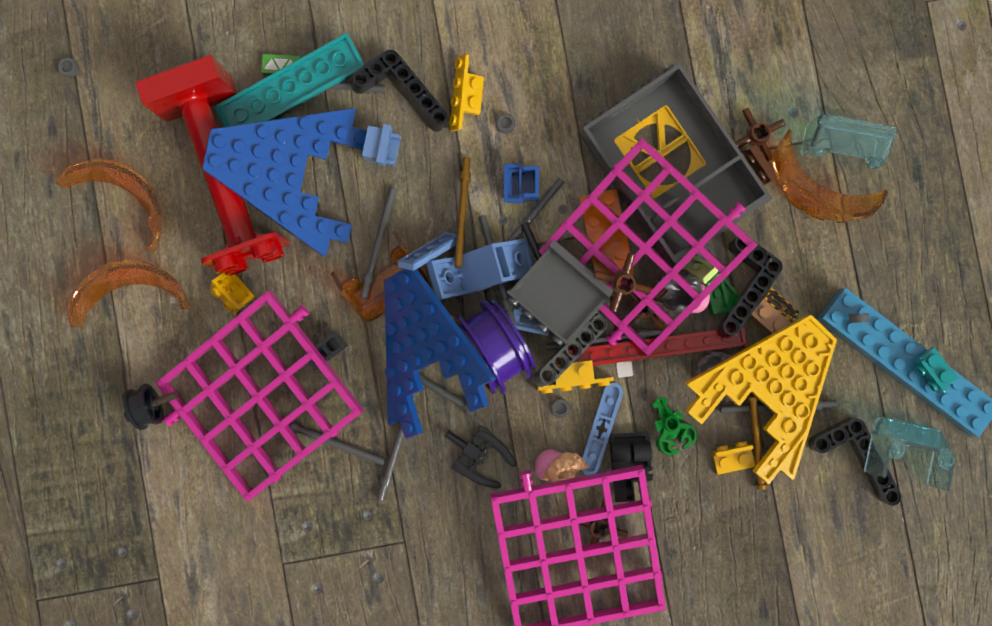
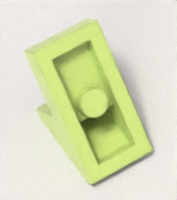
[682,256,718,284]

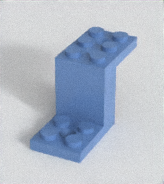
[426,238,534,300]

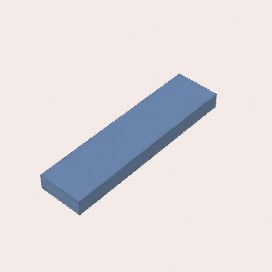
[398,232,457,271]

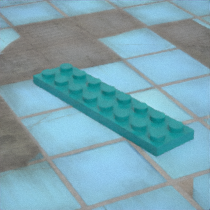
[214,33,365,127]

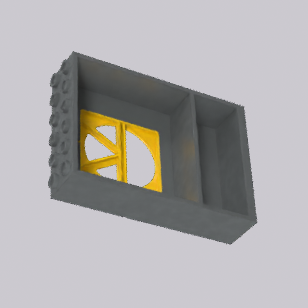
[580,63,773,266]

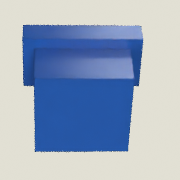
[504,164,539,203]

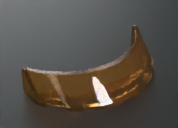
[772,129,888,223]
[56,159,162,253]
[67,260,191,328]

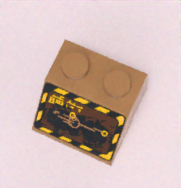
[749,286,800,335]

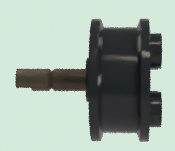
[122,384,178,430]

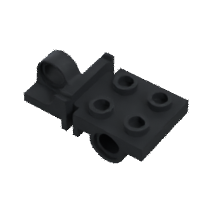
[609,432,653,503]

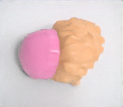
[534,449,589,482]

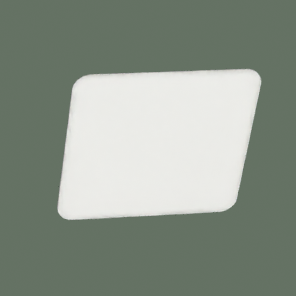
[616,361,633,378]

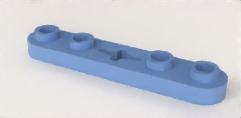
[582,383,623,475]

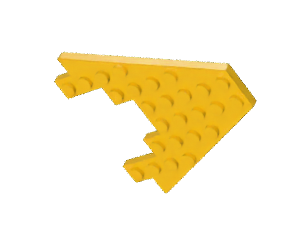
[685,314,837,484]

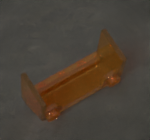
[330,231,428,322]

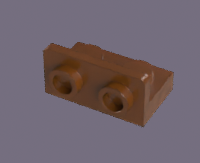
[743,145,778,185]

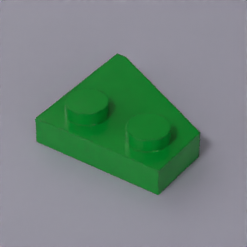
[703,274,739,315]

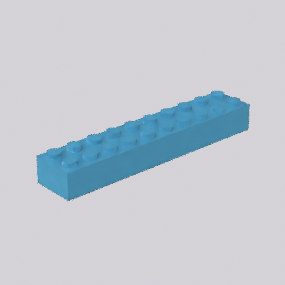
[816,288,992,437]

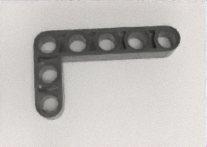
[533,311,607,387]

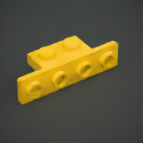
[449,54,484,132]
[536,360,614,394]

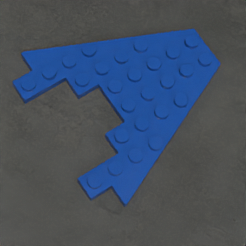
[202,109,367,256]
[384,269,496,439]

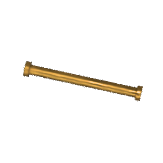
[747,396,768,489]

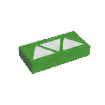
[261,54,301,75]

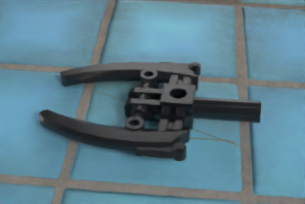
[445,426,516,489]

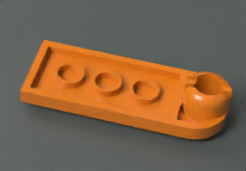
[579,189,634,291]

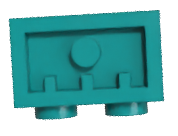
[913,347,958,393]

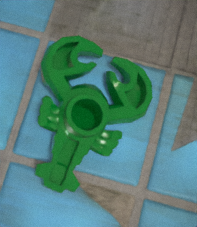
[652,397,697,456]

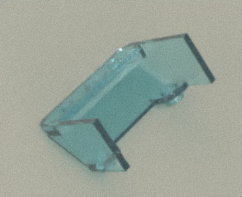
[800,114,898,169]
[864,417,956,491]

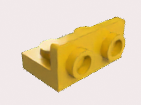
[210,272,255,315]
[711,441,755,475]

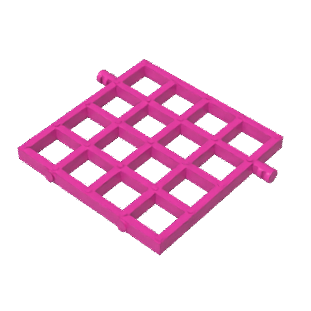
[538,138,758,356]
[155,290,365,502]
[490,465,666,626]

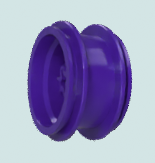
[455,300,535,394]

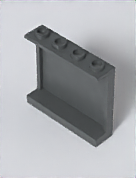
[507,240,614,346]

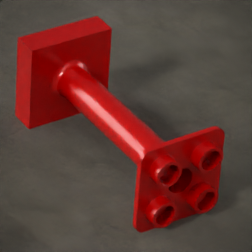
[135,55,290,276]

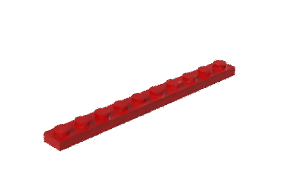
[554,326,747,366]

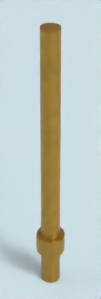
[454,157,471,268]

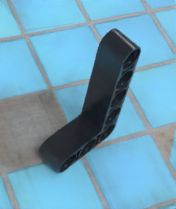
[351,50,448,132]
[718,237,783,338]
[808,417,902,506]

